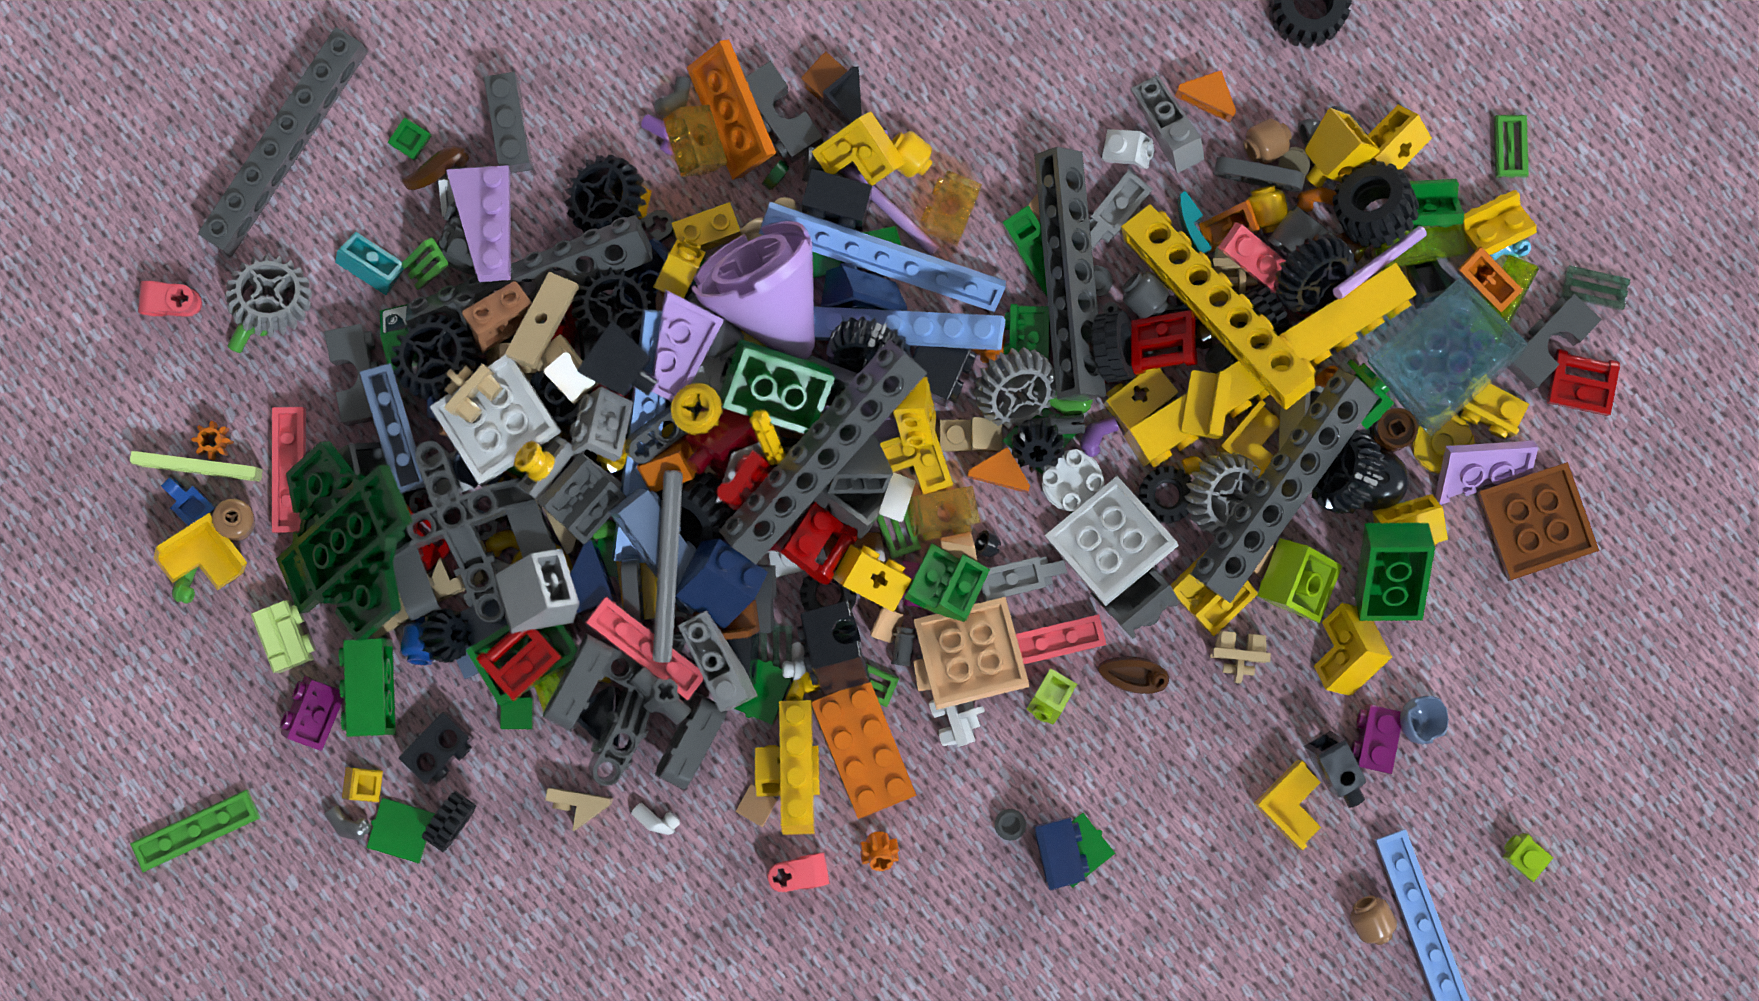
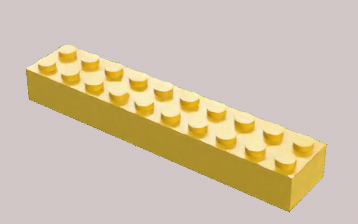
[1124,263,1416,468]

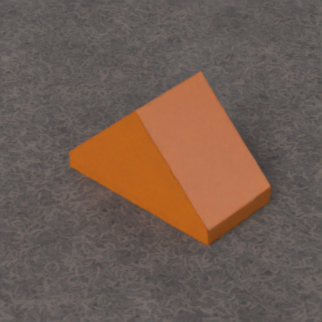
[1174,70,1236,123]
[1199,200,1260,253]
[1458,247,1523,312]
[636,434,696,492]
[967,447,1030,493]

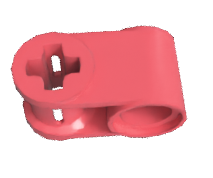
[138,281,202,317]
[768,852,830,892]

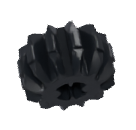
[1012,419,1064,473]
[418,608,472,663]

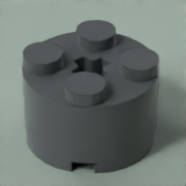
[1268,205,1339,254]

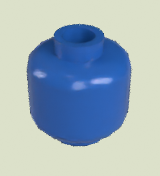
[400,617,433,665]

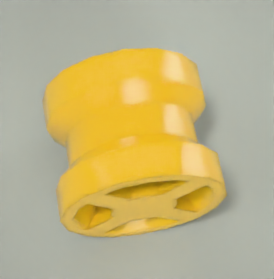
[514,441,555,482]

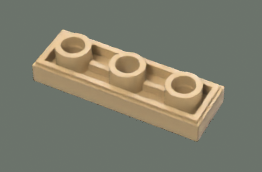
[505,272,579,369]

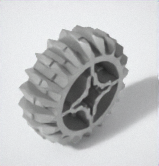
[225,254,312,338]
[973,347,1057,429]
[1184,452,1261,536]

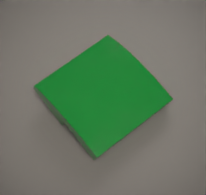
[903,544,990,622]

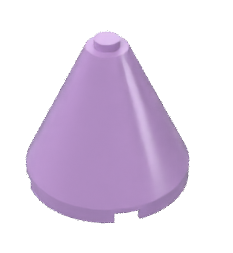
[692,221,815,360]

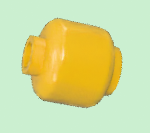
[891,131,933,178]
[1247,186,1289,233]

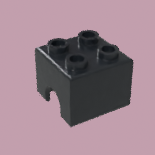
[912,346,977,407]
[797,601,871,695]

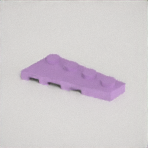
[446,165,511,282]

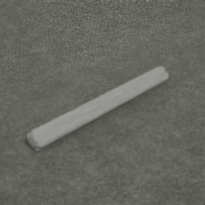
[653,470,683,663]

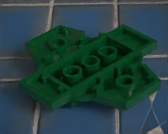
[276,441,413,641]

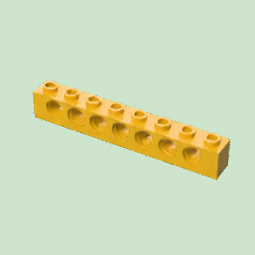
[1121,204,1315,410]

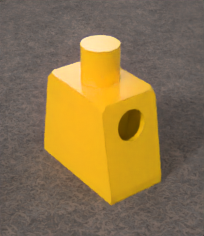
[1305,108,1380,187]

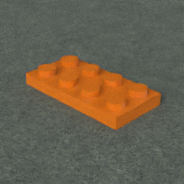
[686,39,776,180]
[811,681,917,819]

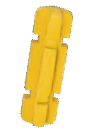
[750,410,786,465]

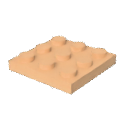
[914,597,1029,710]

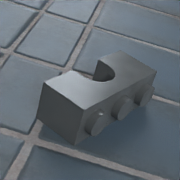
[745,61,823,163]
[484,71,534,174]
[1504,294,1602,390]
[324,324,379,426]

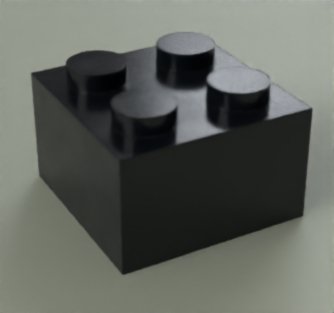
[801,169,872,233]

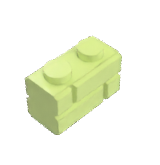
[251,600,316,673]

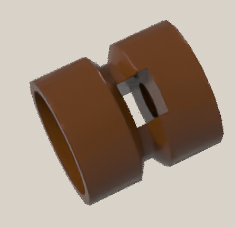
[1370,408,1418,453]

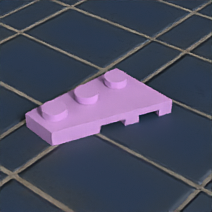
[652,290,724,401]
[1435,440,1538,505]

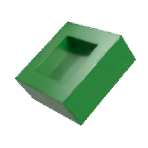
[387,117,432,161]
[500,698,534,729]

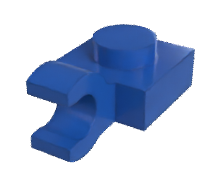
[161,477,216,526]

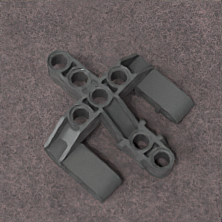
[393,441,557,624]
[543,610,727,790]

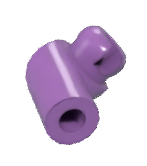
[641,114,681,156]
[1080,416,1119,457]

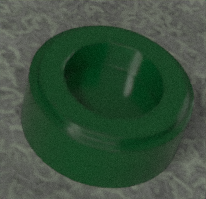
[762,160,789,190]

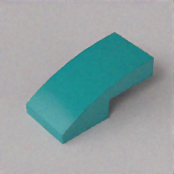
[1177,191,1212,255]

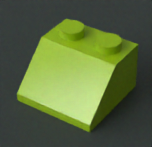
[1257,538,1342,623]

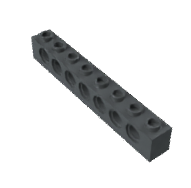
[197,27,368,257]
[1034,147,1106,402]
[405,215,652,343]
[719,340,927,564]
[1190,369,1379,603]

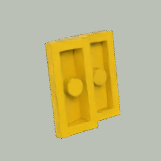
[1171,549,1258,636]

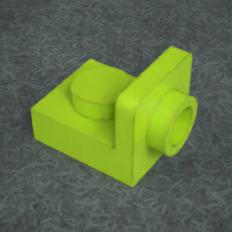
[1026,668,1077,725]
[1502,833,1553,882]

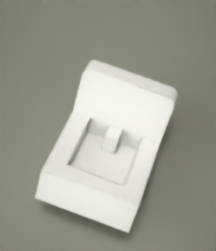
[1102,129,1154,169]

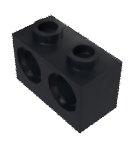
[398,712,474,785]

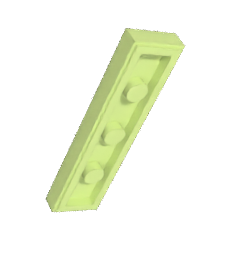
[130,451,263,482]

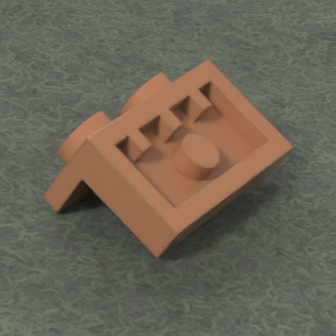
[462,281,532,353]

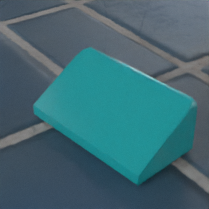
[335,231,404,295]

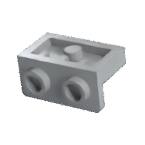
[572,387,633,461]

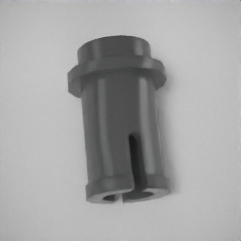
[891,626,917,666]

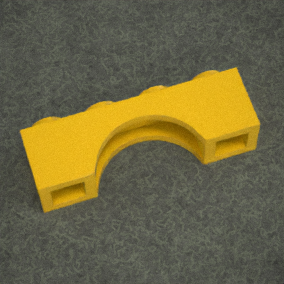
[779,700,815,835]

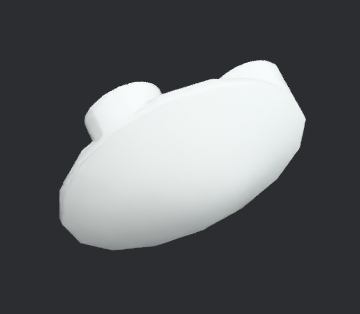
[1041,449,1105,512]

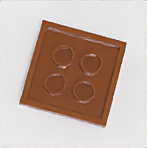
[1477,462,1600,581]

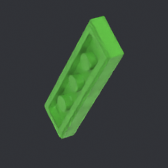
[130,790,261,872]

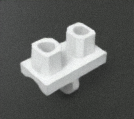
[929,700,985,747]

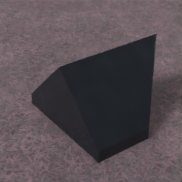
[823,67,862,126]
[1405,256,1474,310]
[577,686,622,749]

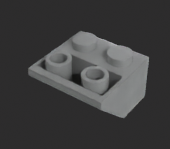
[495,549,579,633]

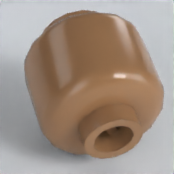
[1243,118,1292,164]
[212,499,255,542]
[1350,896,1398,945]

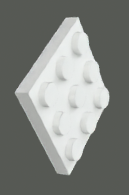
[430,355,561,486]
[1045,476,1179,606]

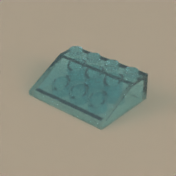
[1367,277,1528,436]

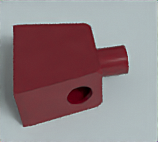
[686,405,759,474]

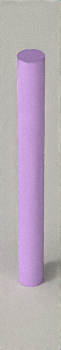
[841,163,939,256]
[1333,226,1427,299]

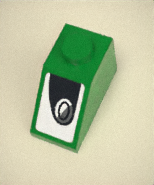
[380,304,420,371]

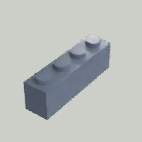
[360,363,425,494]
[609,489,697,614]

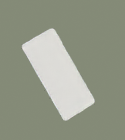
[879,473,916,522]

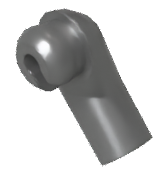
[324,805,371,840]

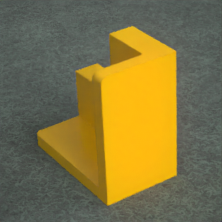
[811,111,905,186]
[1217,399,1280,479]
[880,432,953,496]
[153,513,247,591]
[1314,602,1392,696]
[1253,760,1321,851]

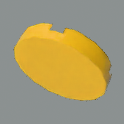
[1411,412,1475,474]

